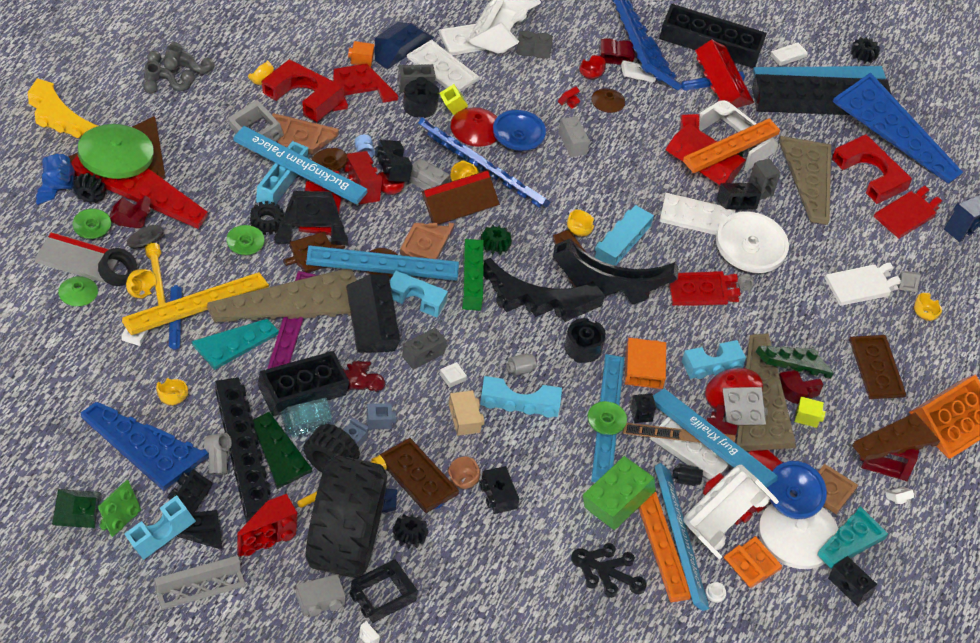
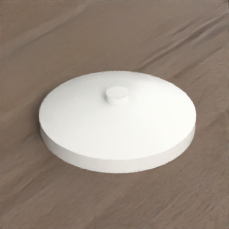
[716,212,789,273]
[758,503,838,569]

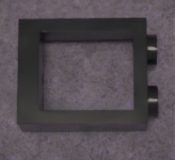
[349,559,418,623]

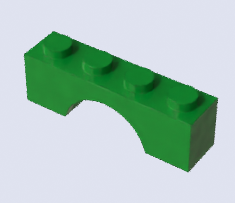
[462,239,483,311]

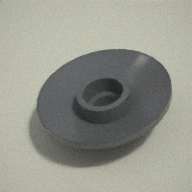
[127,225,163,248]

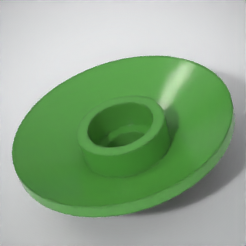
[72,209,111,239]
[226,225,264,255]
[58,276,98,306]
[588,401,627,435]

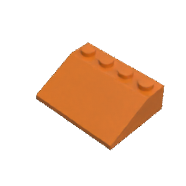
[909,374,980,459]

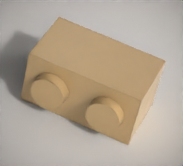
[448,390,484,436]

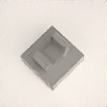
[898,270,921,292]

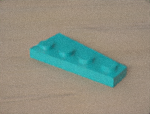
[192,319,279,370]
[817,506,888,569]

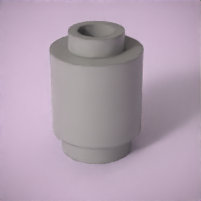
[506,353,536,376]

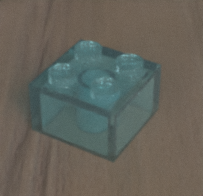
[280,398,332,438]

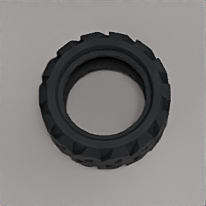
[306,455,387,578]

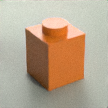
[348,41,375,67]

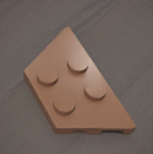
[272,113,339,155]
[400,223,454,259]

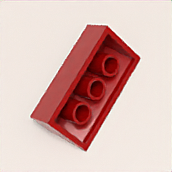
[695,39,754,108]
[665,123,746,185]

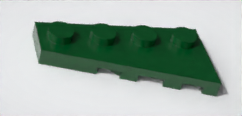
[756,346,834,379]
[253,412,312,489]

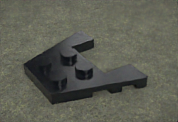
[274,191,348,245]

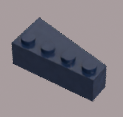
[944,194,980,242]

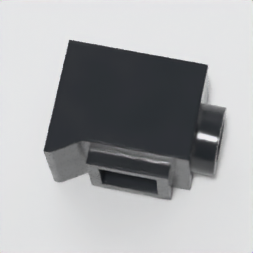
[630,393,656,423]

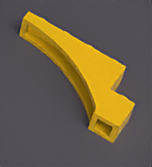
[28,78,98,138]

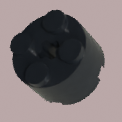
[403,77,440,118]
[564,318,606,363]

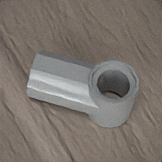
[204,433,232,475]

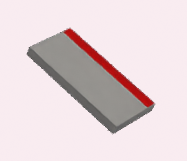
[35,232,120,284]

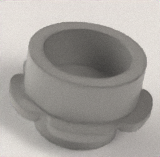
[736,274,754,291]

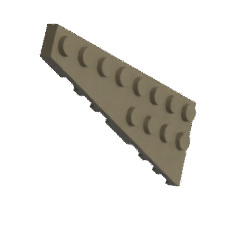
[207,269,357,322]
[737,333,796,451]

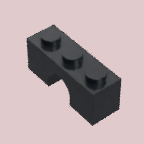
[375,140,413,182]

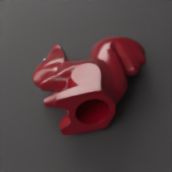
[343,361,386,392]

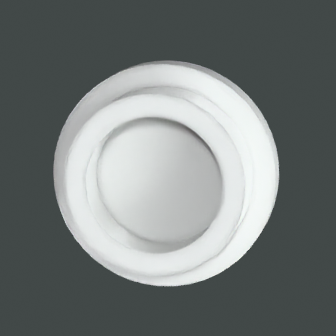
[705,582,726,603]

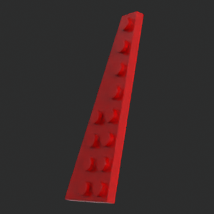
[71,154,208,229]

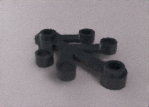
[571,543,647,598]

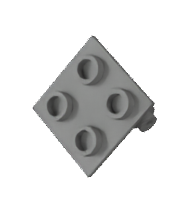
[723,387,768,425]

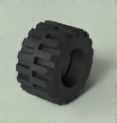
[303,424,360,473]

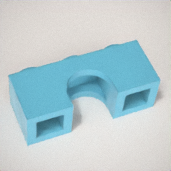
[390,271,448,318]
[682,340,746,379]
[124,495,196,560]

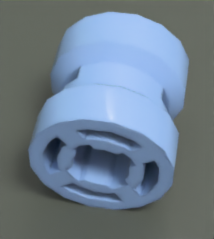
[354,134,375,158]

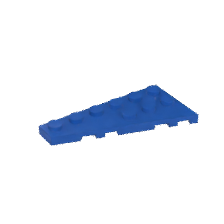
[81,401,209,491]

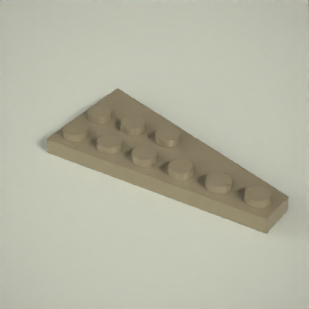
[779,136,831,225]

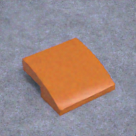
[723,536,782,588]

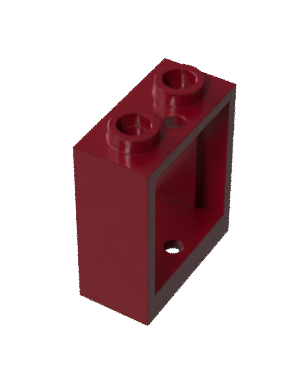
[859,431,919,481]

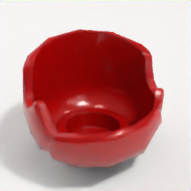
[579,55,606,79]
[378,172,405,195]

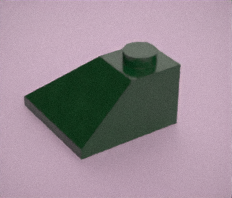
[52,489,100,528]

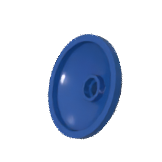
[493,110,546,151]
[767,461,827,519]

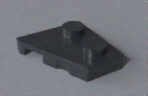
[177,510,222,549]

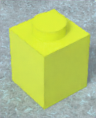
[439,84,468,115]
[794,397,826,428]

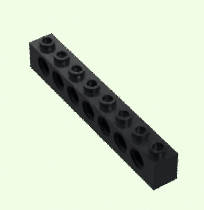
[215,377,270,523]

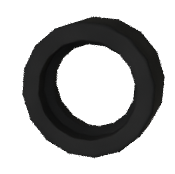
[98,248,137,286]

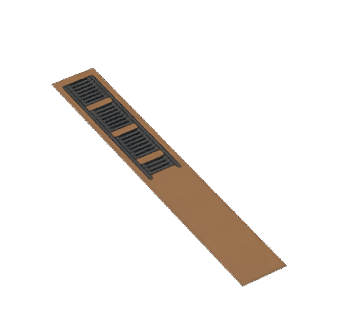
[623,423,736,443]

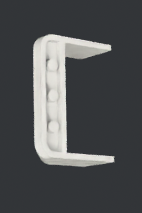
[468,0,541,54]
[699,100,778,172]
[683,465,779,560]

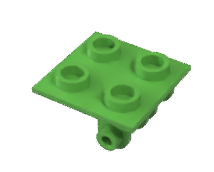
[98,480,141,537]

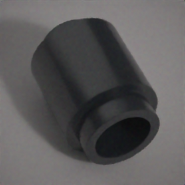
[672,463,703,486]

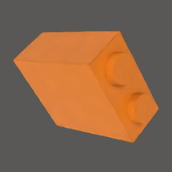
[624,338,666,389]

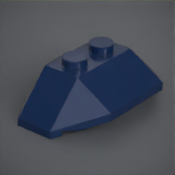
[375,22,434,70]

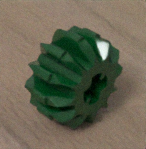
[480,224,512,255]

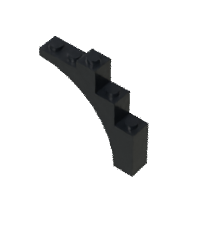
[553,238,679,305]
[483,258,605,322]

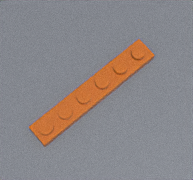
[683,118,780,173]
[639,492,691,603]

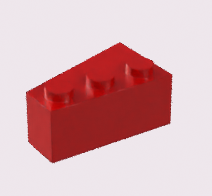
[343,151,382,204]

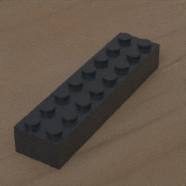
[752,74,892,115]

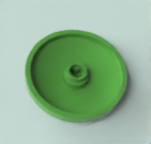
[78,124,153,179]

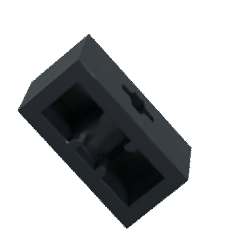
[717,183,761,209]
[479,466,519,514]
[828,556,877,607]

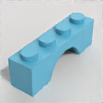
[480,376,562,418]

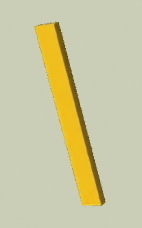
[122,272,269,335]

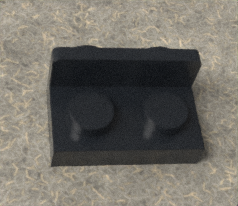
[167,469,213,513]

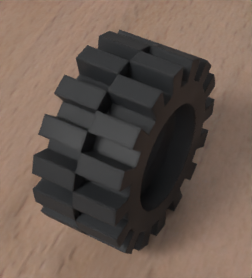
[250,201,284,235]

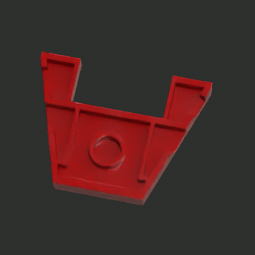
[332,63,398,111]

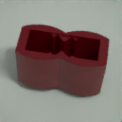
[599,38,634,65]

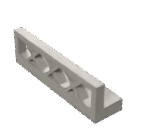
[154,555,246,610]

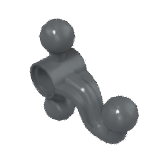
[164,42,215,73]
[143,51,195,93]

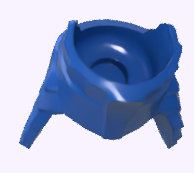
[36,154,75,205]

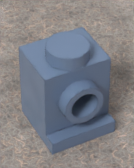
[366,403,396,431]
[343,417,369,447]

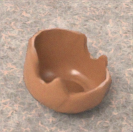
[448,456,481,489]

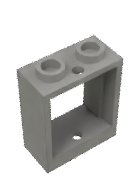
[227,100,284,154]

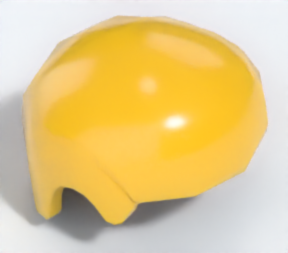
[248,60,274,85]
[450,160,479,181]
[567,209,594,237]
[126,269,157,299]
[914,293,942,321]
[156,378,188,406]

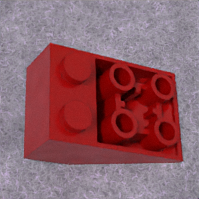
[237,494,298,557]

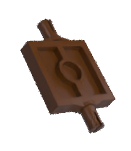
[283,232,345,273]

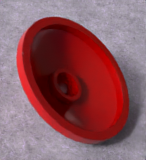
[450,107,498,147]
[705,368,763,412]

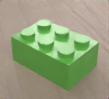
[583,456,656,531]

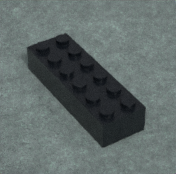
[659,3,767,68]

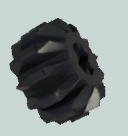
[851,37,880,64]
[73,172,106,204]
[392,513,428,549]

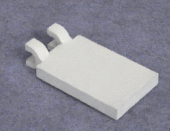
[825,263,901,306]

